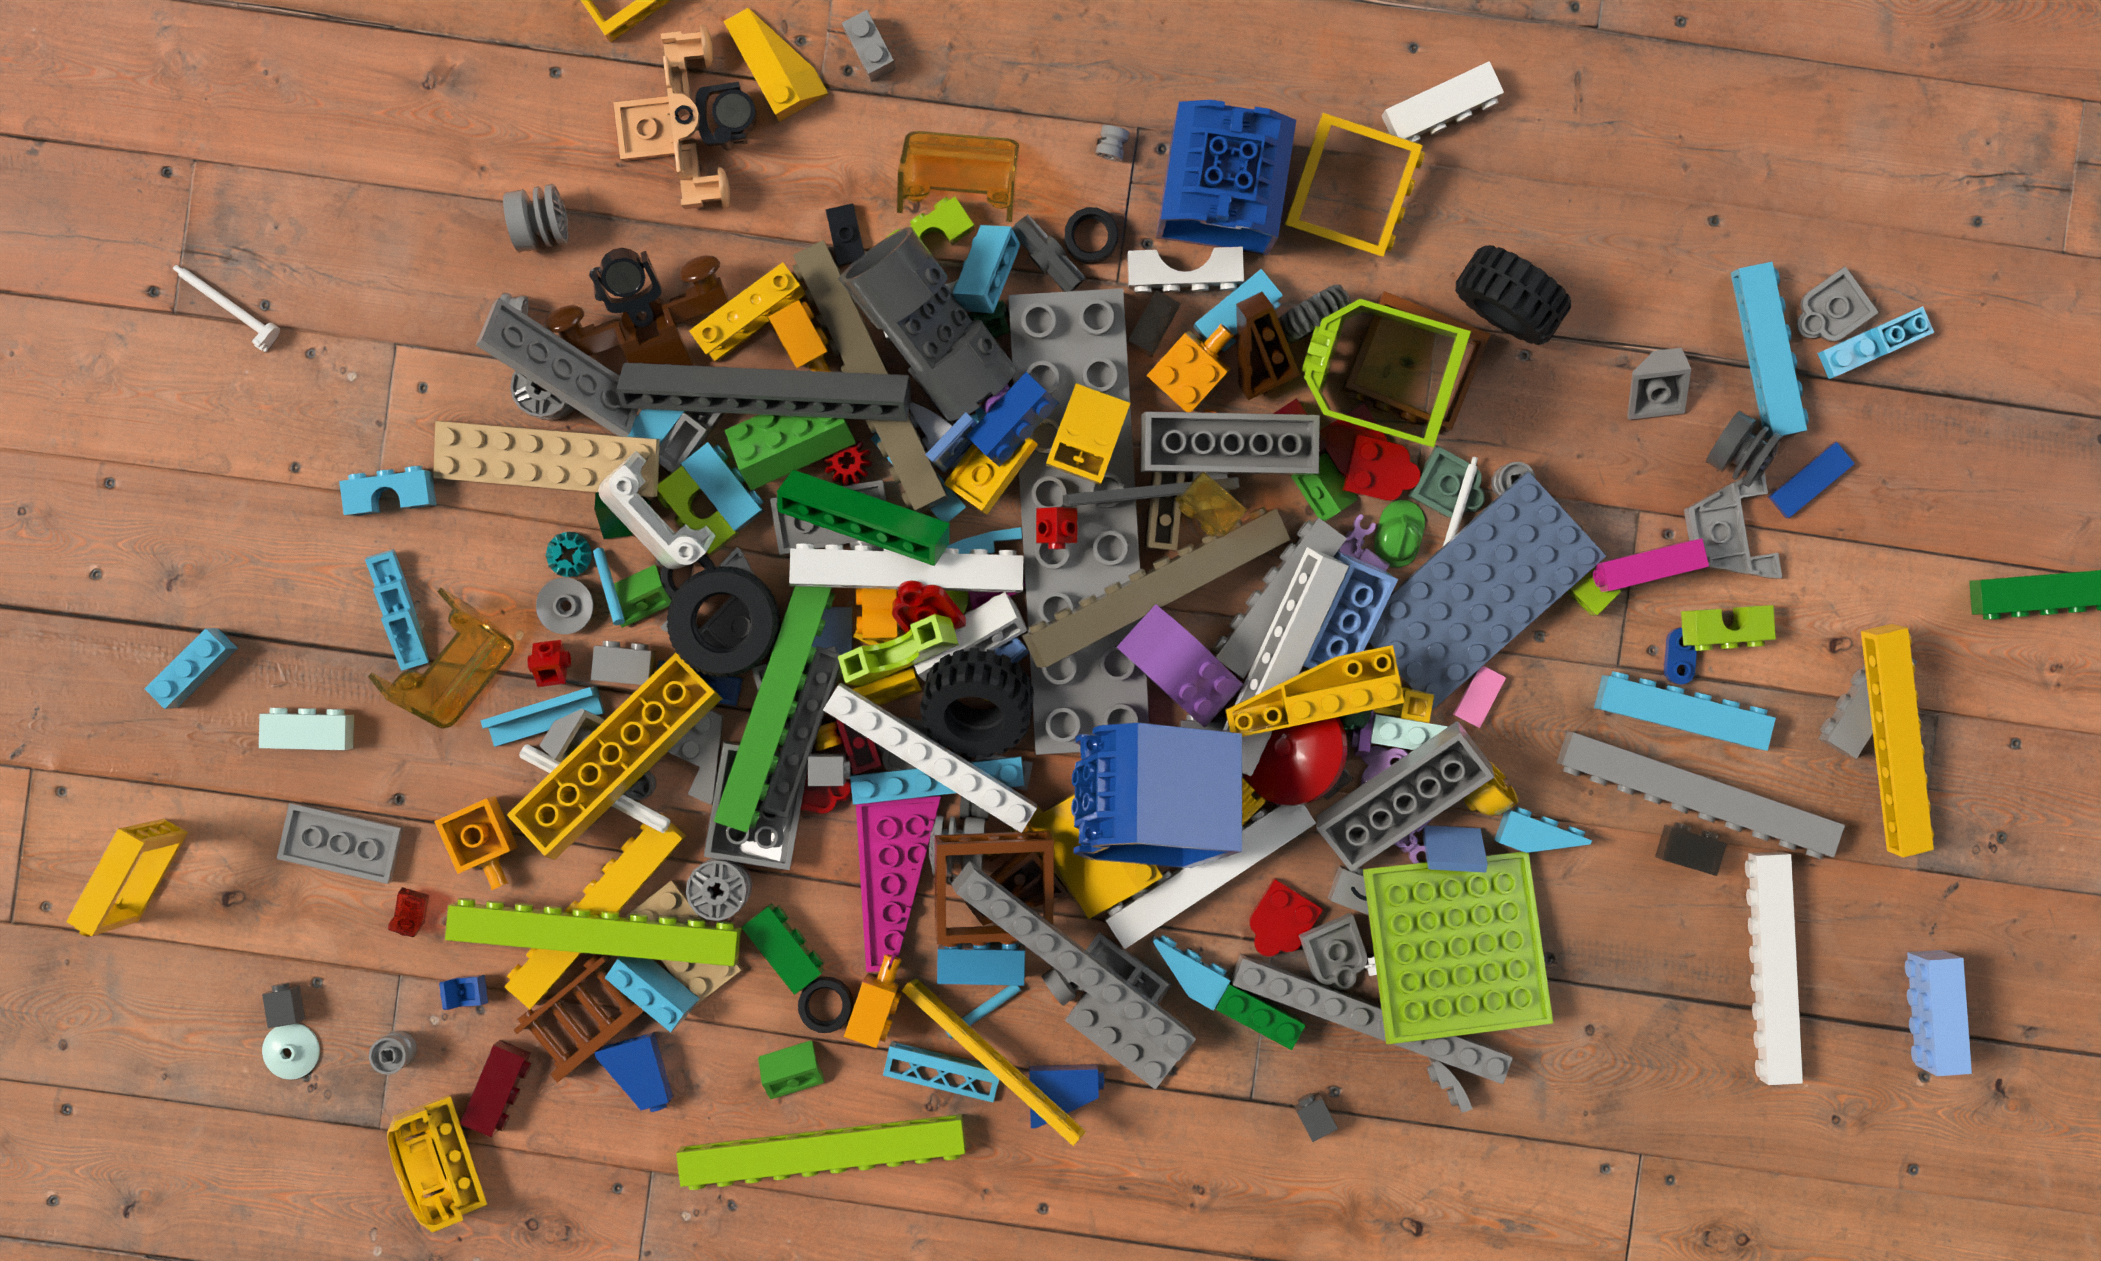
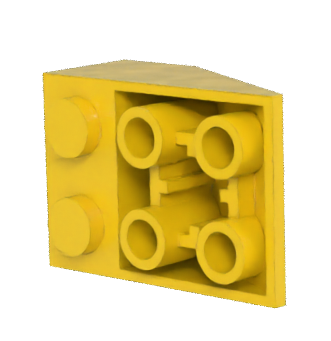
[1046,383,1130,485]

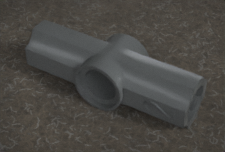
[1012,214,1086,292]

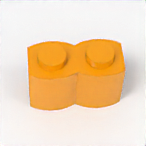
[856,588,897,640]

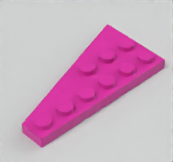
[856,795,942,972]

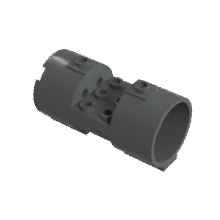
[838,227,1016,420]

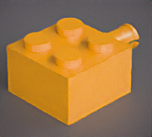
[766,299,831,372]
[1147,324,1234,412]
[434,796,518,890]
[844,954,902,1048]

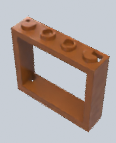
[1342,291,1491,434]
[934,831,1054,947]

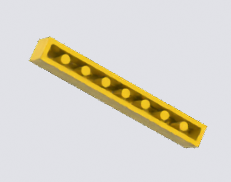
[1861,624,1934,858]
[504,813,687,1010]

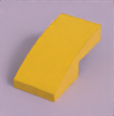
[1374,687,1434,723]

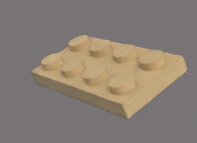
[626,880,743,1005]

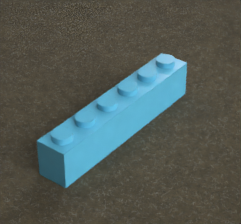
[1731,262,1809,439]
[1594,671,1776,751]

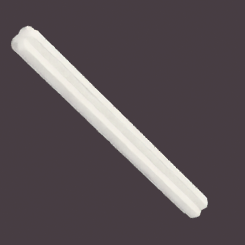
[519,744,671,833]

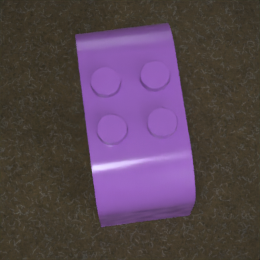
[1117,604,1243,728]

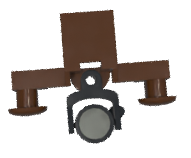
[543,248,729,366]

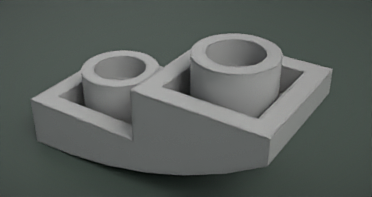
[1426,1057,1473,1113]

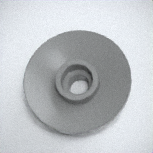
[536,577,594,634]

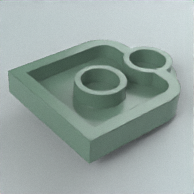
[1408,446,1485,518]

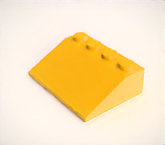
[1029,793,1163,919]

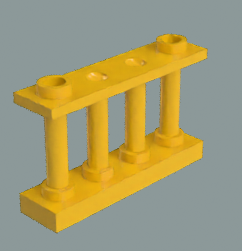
[689,262,806,362]

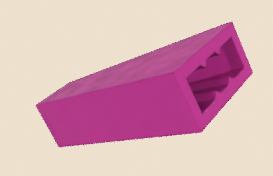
[1593,538,1709,592]

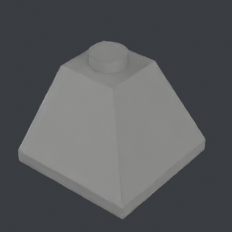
[1627,348,1691,420]
[539,709,606,762]

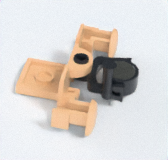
[613,25,757,210]

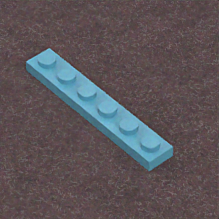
[850,756,1024,805]

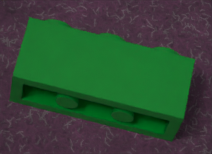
[741,903,824,995]
[1215,981,1305,1050]

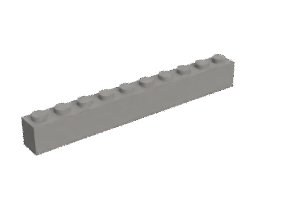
[1556,731,1845,860]
[951,861,1196,1061]
[1231,954,1513,1084]

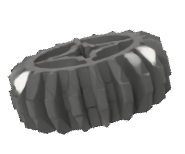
[1278,284,1351,343]

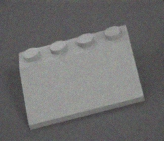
[704,741,808,870]

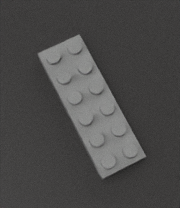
[476,298,638,437]

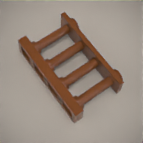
[514,954,644,1083]

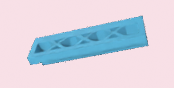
[480,686,605,747]
[883,1041,999,1102]

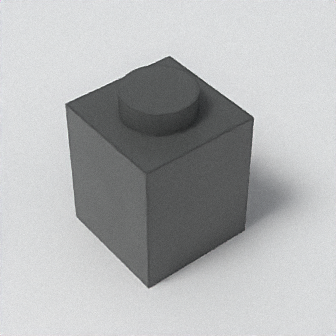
[262,982,305,1028]
[1294,1093,1338,1142]

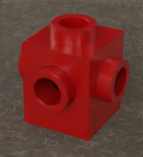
[1036,507,1078,549]
[527,640,571,687]

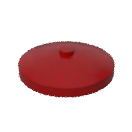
[1242,717,1347,806]

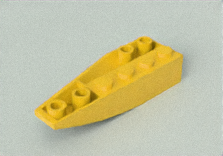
[1225,645,1405,737]

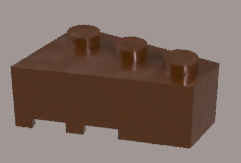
[1236,291,1300,400]
[965,852,1069,926]

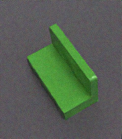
[1291,453,1357,522]
[614,565,672,628]
[758,1041,825,1100]

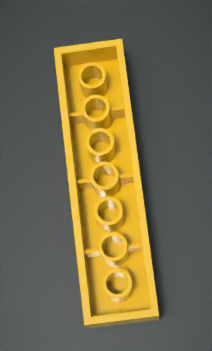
[507,653,722,860]

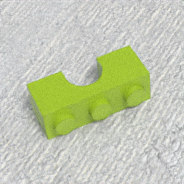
[886,197,975,245]
[657,466,739,555]
[1681,605,1776,651]

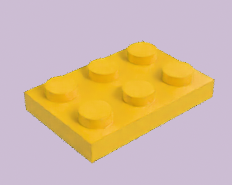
[944,437,1038,515]

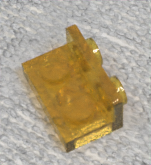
[1175,472,1247,537]

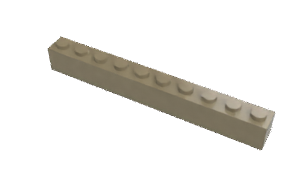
[792,240,949,513]
[1022,507,1291,667]

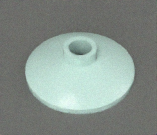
[262,1023,320,1079]

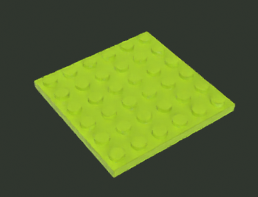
[1363,852,1554,1044]

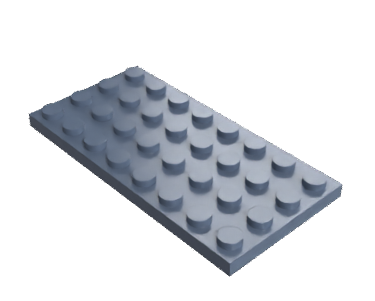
[1369,471,1606,710]

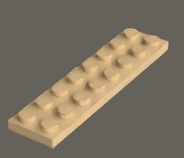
[433,421,660,497]

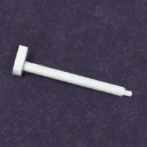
[173,265,280,352]
[1443,457,1478,546]

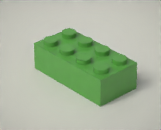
[725,414,856,490]

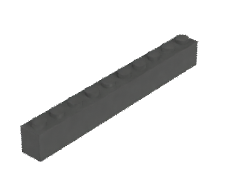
[616,363,912,421]

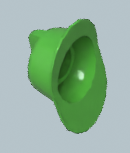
[1374,500,1425,568]

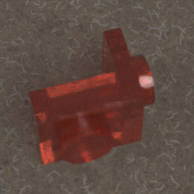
[388,887,429,937]

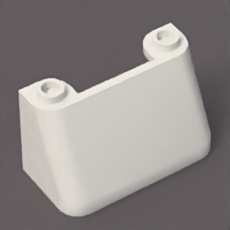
[598,451,716,569]

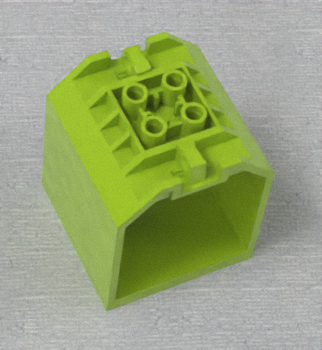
[1302,299,1471,448]

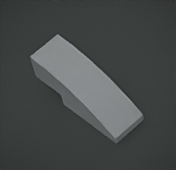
[659,411,725,473]
[1086,932,1172,1004]

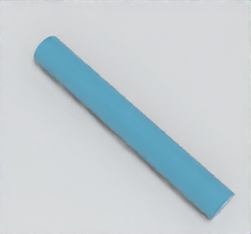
[593,548,625,625]
[946,985,1022,1039]

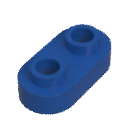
[1664,627,1697,684]

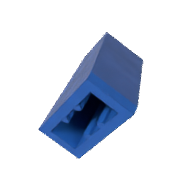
[594,1032,673,1112]
[1029,1064,1104,1128]

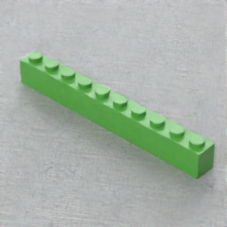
[713,548,835,833]

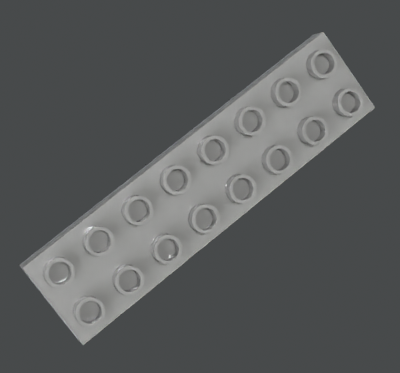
[1008,288,1149,755]

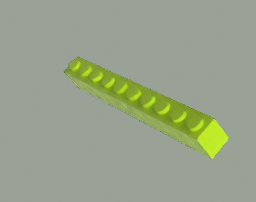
[445,898,741,966]
[676,1114,966,1190]

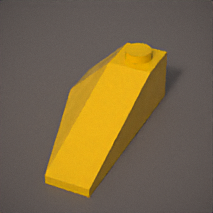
[723,8,829,122]

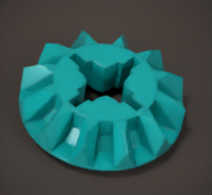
[545,532,592,577]

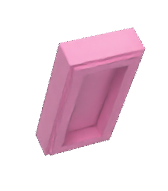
[1453,666,1506,728]

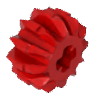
[823,441,872,486]

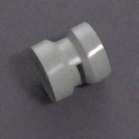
[1095,125,1130,162]

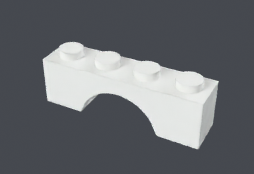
[1127,247,1244,294]

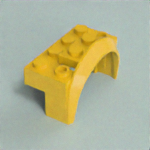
[387,1095,487,1233]

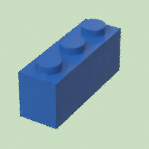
[967,372,1059,467]

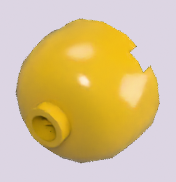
[1463,761,1518,816]

